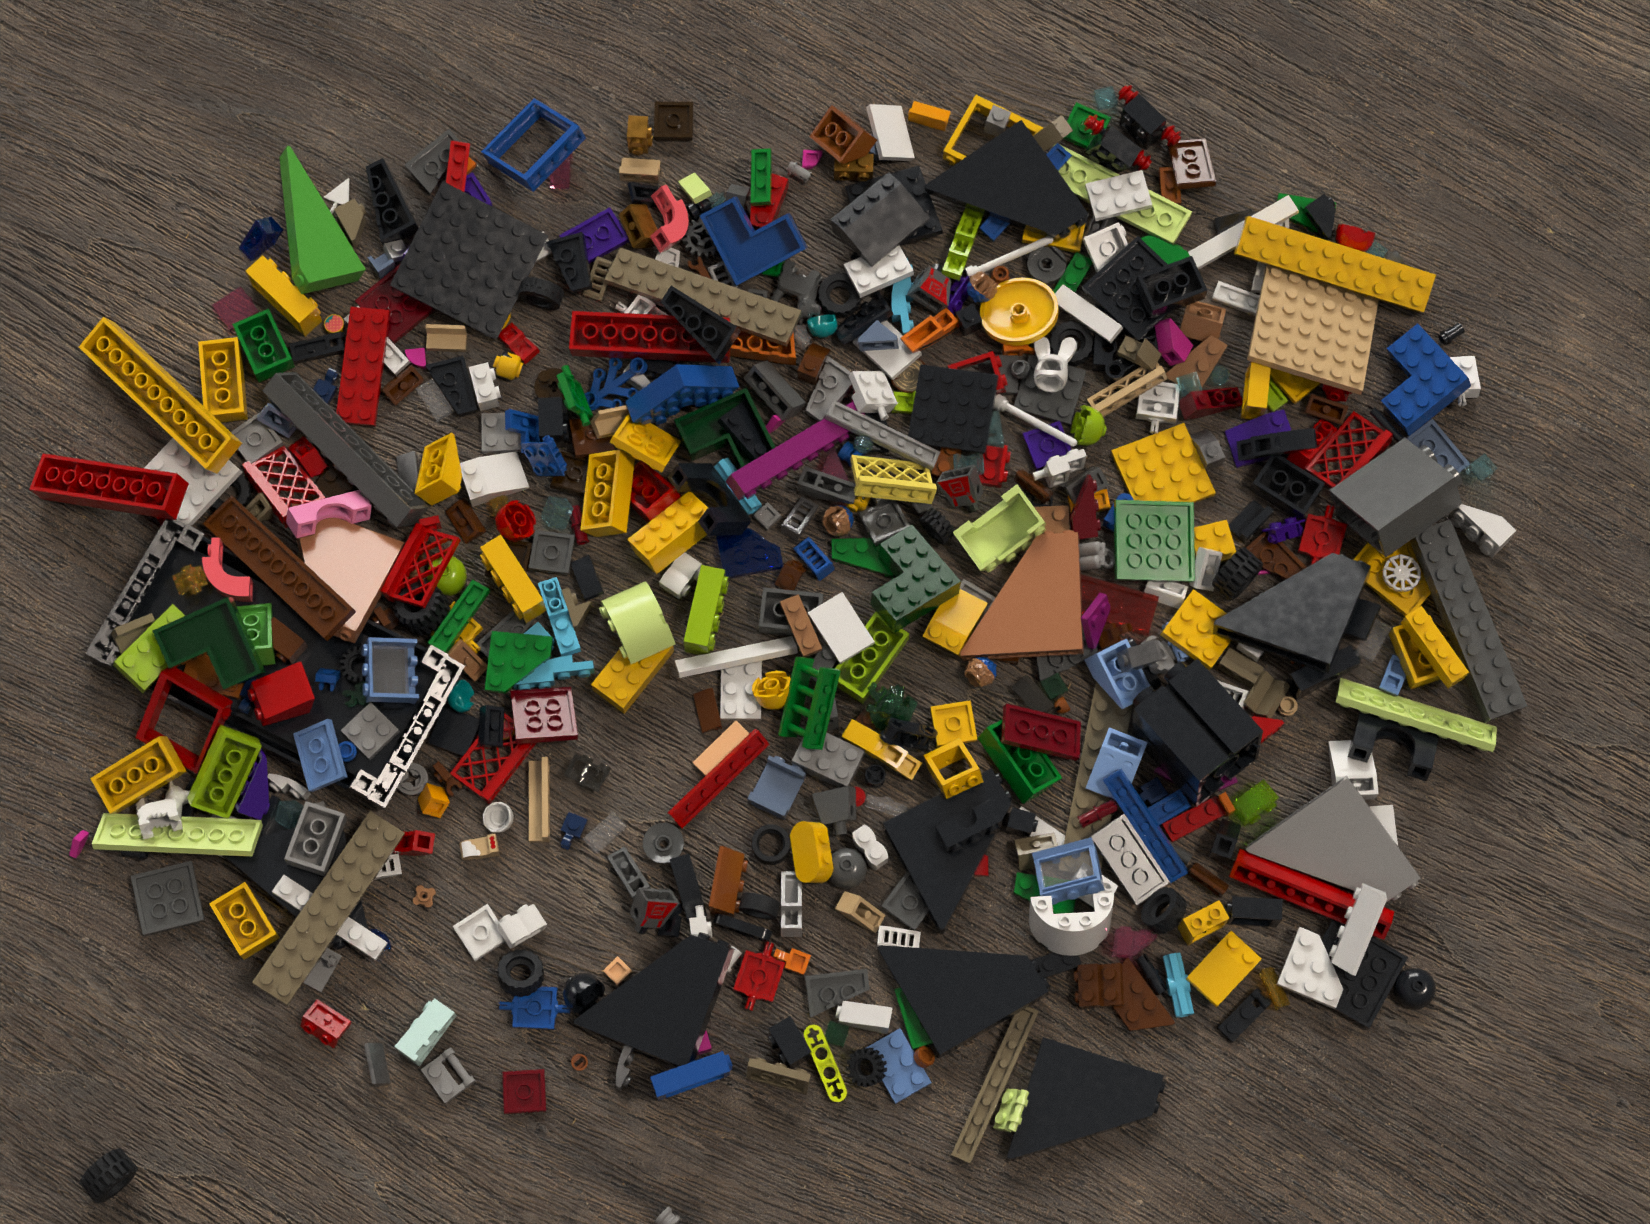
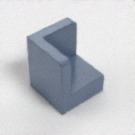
[368,253,396,280]

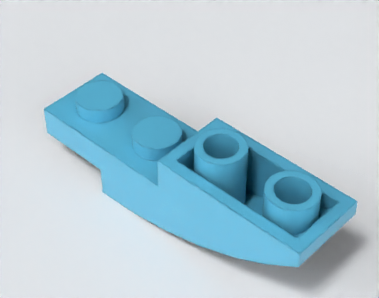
[891,258,914,336]
[538,577,581,656]
[514,655,595,690]

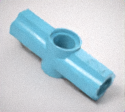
[714,458,762,515]
[1163,953,1194,1018]

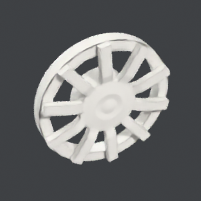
[1382,554,1421,592]

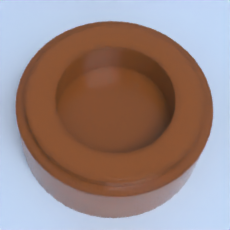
[914,1046,935,1068]

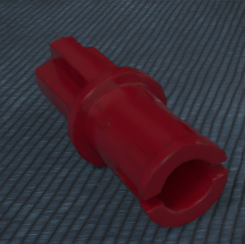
[569,505,589,545]
[1077,800,1118,828]

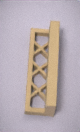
[1087,362,1167,417]
[529,757,550,843]

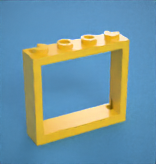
[943,95,1043,166]

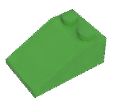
[237,603,275,665]

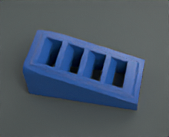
[793,537,835,581]

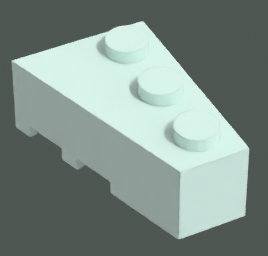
[394,998,457,1067]

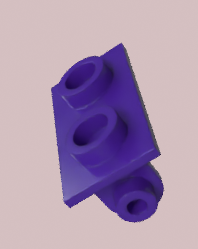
[947,276,970,316]
[1262,517,1305,544]

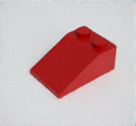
[630,461,681,522]

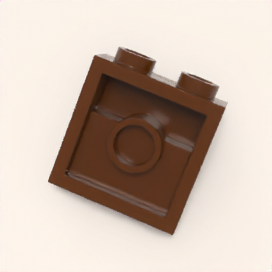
[1074,963,1124,1009]

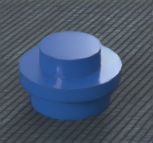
[339,741,357,762]

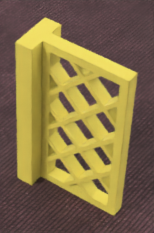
[850,455,937,504]

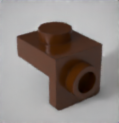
[775,560,807,591]
[372,606,400,630]

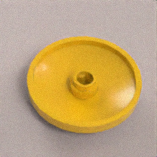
[980,278,1059,346]

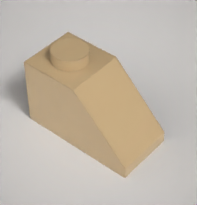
[835,891,885,933]

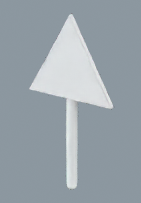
[323,178,350,214]

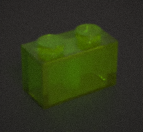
[1232,779,1279,826]

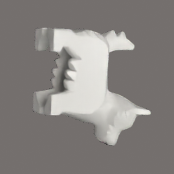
[136,781,190,839]

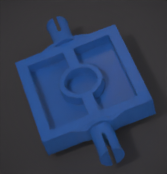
[499,987,571,1030]

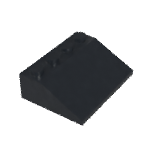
[831,172,930,267]

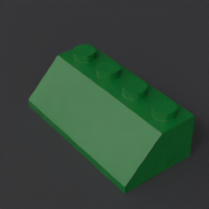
[977,719,1062,804]

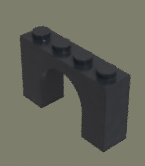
[668,463,752,536]
[1347,712,1439,781]

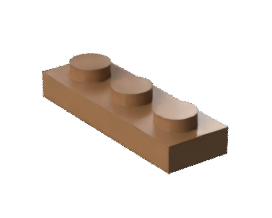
[780,594,822,657]

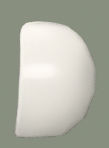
[483,802,514,833]

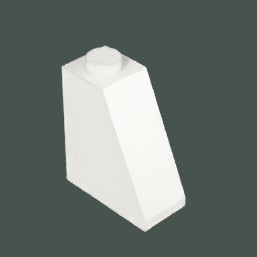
[835,1001,893,1034]

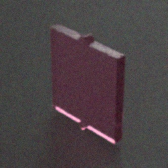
[212,286,259,331]

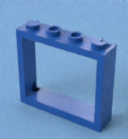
[481,98,586,192]
[650,1051,733,1101]

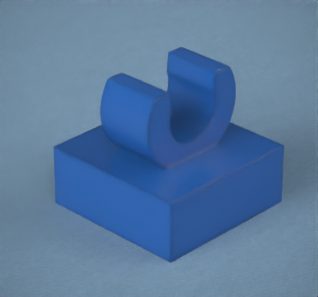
[315,668,340,691]

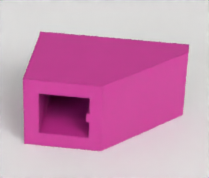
[1155,318,1193,366]

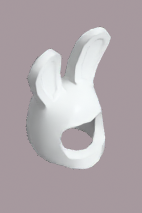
[1034,337,1077,393]

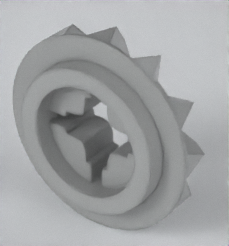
[397,763,428,796]

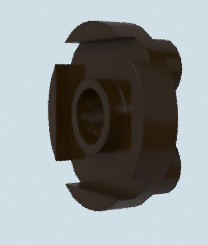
[534,368,565,403]

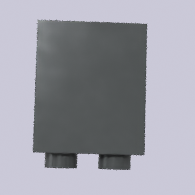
[1329,438,1462,557]

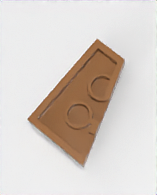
[1166,335,1228,392]

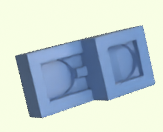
[1379,654,1406,696]

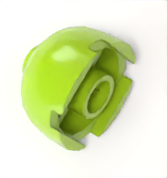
[1070,405,1107,446]
[427,556,467,596]

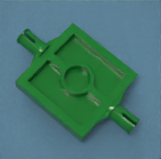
[556,365,593,427]

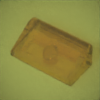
[1259,967,1290,1010]

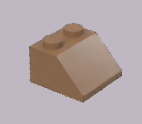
[1180,301,1226,342]

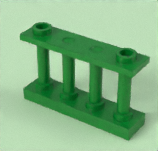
[778,657,841,750]

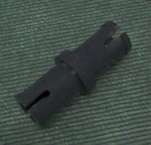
[1135,953,1168,995]

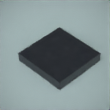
[428,706,479,757]

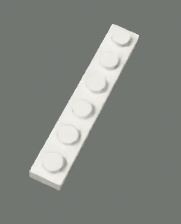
[272,875,388,961]

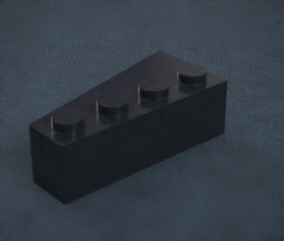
[366,158,419,245]
[660,285,741,365]

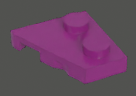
[1081,593,1110,649]

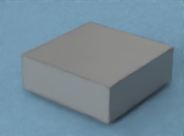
[753,502,782,531]

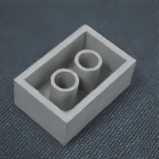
[792,733,865,788]
[284,801,347,877]

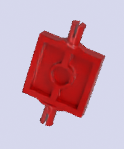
[1297,505,1347,565]
[733,942,785,1011]

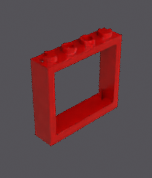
[135,667,233,774]

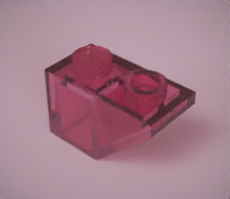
[1111,926,1157,959]

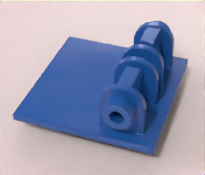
[520,435,567,476]

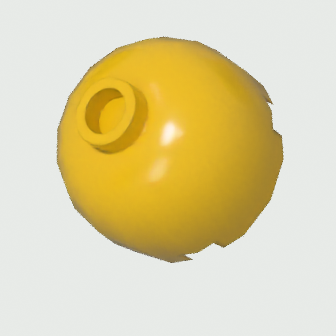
[752,671,791,710]

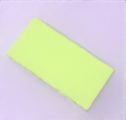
[678,173,712,204]

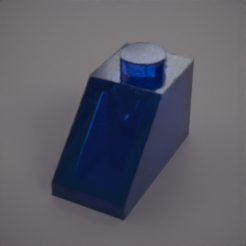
[239,216,283,261]

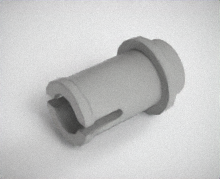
[786,161,812,183]

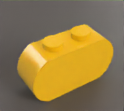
[790,821,834,883]

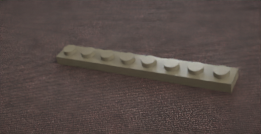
[951,1007,1039,1165]

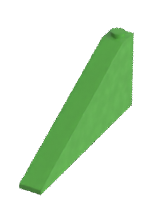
[279,146,366,294]

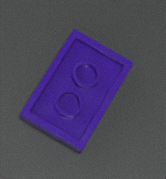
[559,207,630,264]

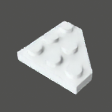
[1276,927,1343,1009]

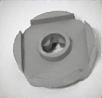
[1141,636,1176,675]

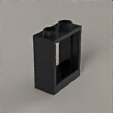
[1224,896,1283,927]

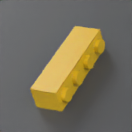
[1401,606,1469,689]

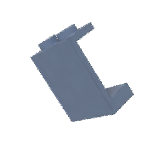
[747,756,806,820]

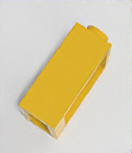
[1241,361,1271,420]
[923,738,983,799]
[1178,900,1229,946]

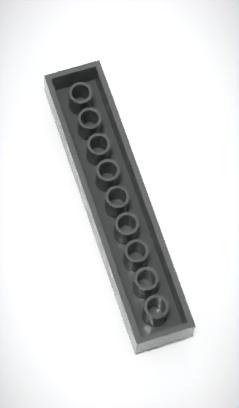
[262,372,429,527]
[1410,519,1527,723]

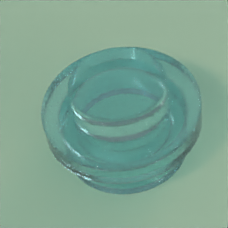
[709,192,726,208]
[1211,365,1230,385]
[854,436,873,454]

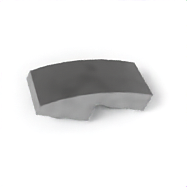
[616,1044,635,1091]

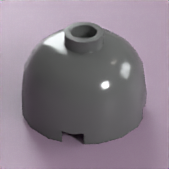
[829,848,867,890]

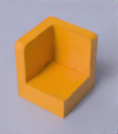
[418,783,450,818]

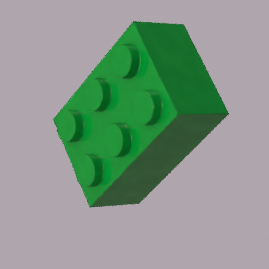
[232,308,295,383]

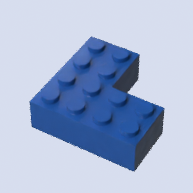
[700,197,808,286]
[1381,323,1471,436]
[625,364,740,425]

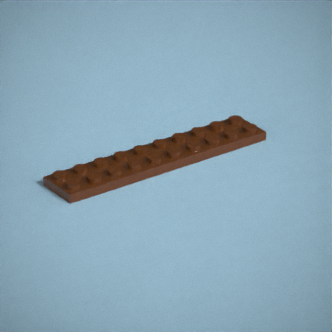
[203,495,356,641]

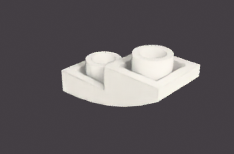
[268,774,311,800]

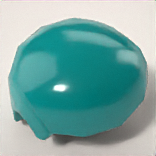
[807,315,838,338]
[447,680,474,712]

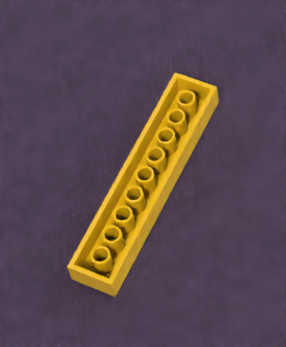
[1234,216,1436,313]
[79,317,242,474]

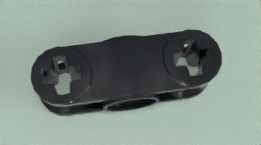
[879,718,938,751]

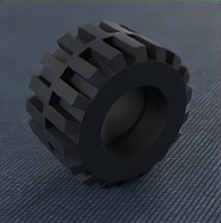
[1212,547,1263,601]
[394,580,450,636]
[79,1148,138,1204]

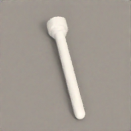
[964,236,1054,278]
[994,394,1077,447]

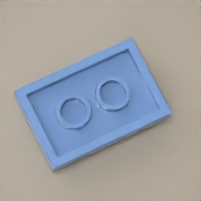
[293,719,347,792]
[866,1028,932,1104]

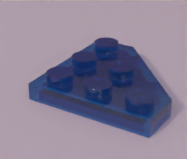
[716,528,783,579]

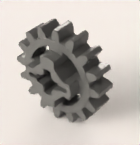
[683,217,718,260]

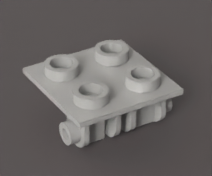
[304,948,342,992]

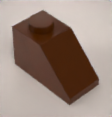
[797,343,830,385]
[271,617,308,664]

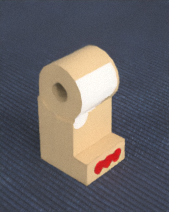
[459,834,500,860]

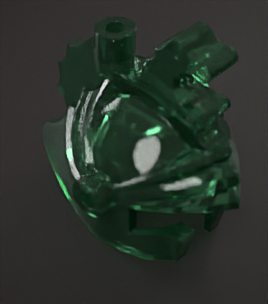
[866,682,918,731]

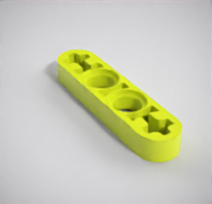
[804,1025,848,1102]

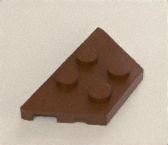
[1112,958,1175,1032]

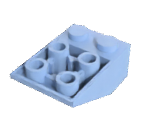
[1085,727,1147,800]

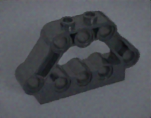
[1092,303,1158,385]

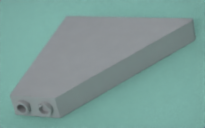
[1246,775,1421,902]

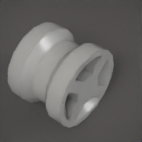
[654,1206,681,1224]

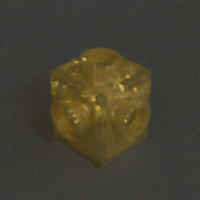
[172,564,208,595]

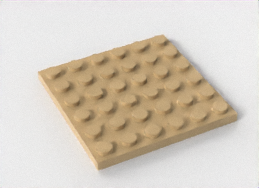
[1247,264,1379,395]

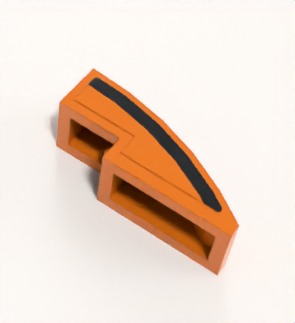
[900,307,959,353]

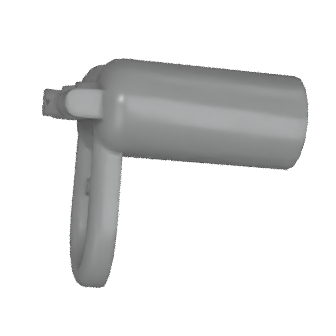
[1080,541,1115,571]

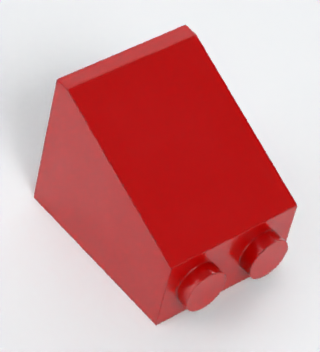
[248,662,315,726]

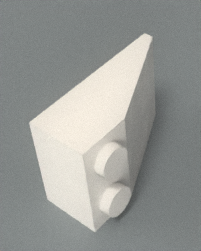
[460,451,529,507]

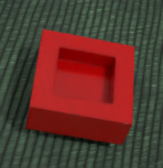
[419,515,442,531]

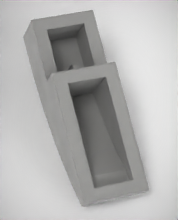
[781,871,802,937]

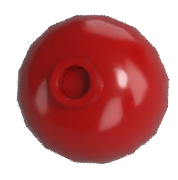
[1335,224,1376,252]
[495,500,536,542]

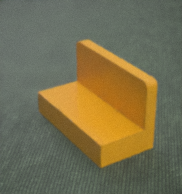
[908,101,951,131]

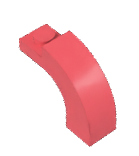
[650,184,689,253]
[202,538,253,602]

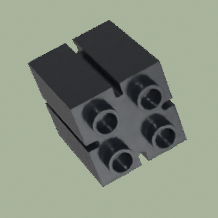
[1132,659,1263,807]

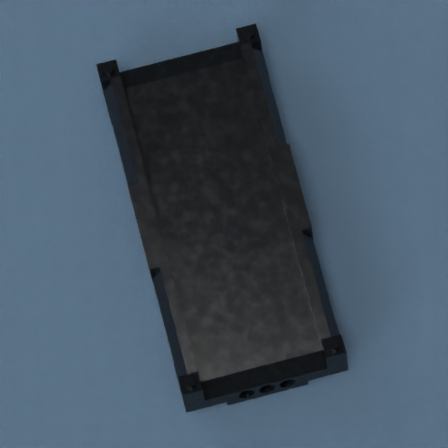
[83,519,465,811]

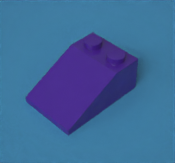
[1225,409,1291,468]
[235,748,270,820]

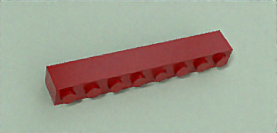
[1229,849,1395,940]

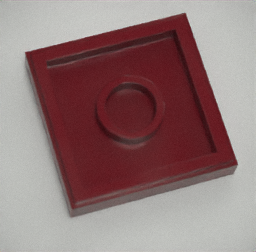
[502,1069,547,1115]

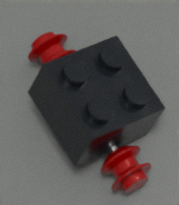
[1118,85,1181,150]
[1084,114,1152,174]

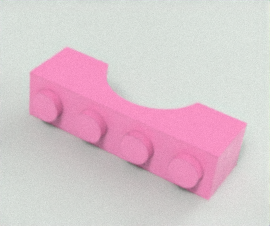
[286,490,372,538]

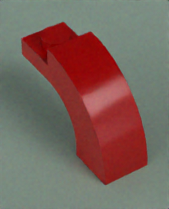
[392,830,435,856]

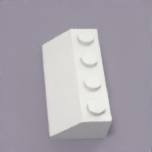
[1329,883,1387,976]

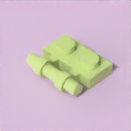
[993,1088,1029,1132]

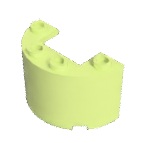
[953,485,1046,573]
[599,582,676,664]

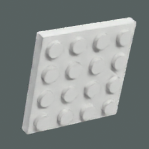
[145,438,242,526]

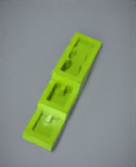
[942,207,984,281]

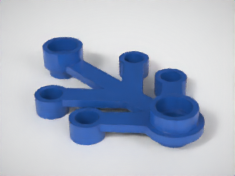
[585,357,647,411]

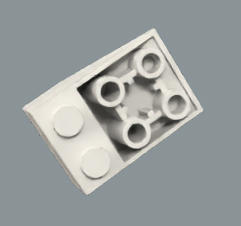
[1448,504,1516,558]
[1328,740,1379,800]

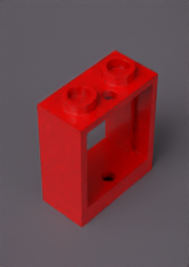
[948,351,1008,395]

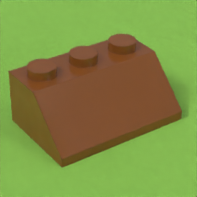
[809,105,877,164]
[709,846,748,918]

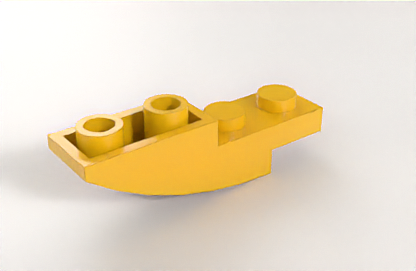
[841,719,922,780]

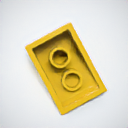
[414,432,462,505]
[923,589,988,657]
[1186,931,1262,1008]

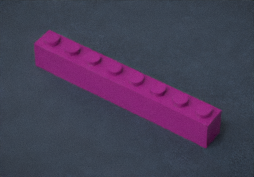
[726,401,865,501]

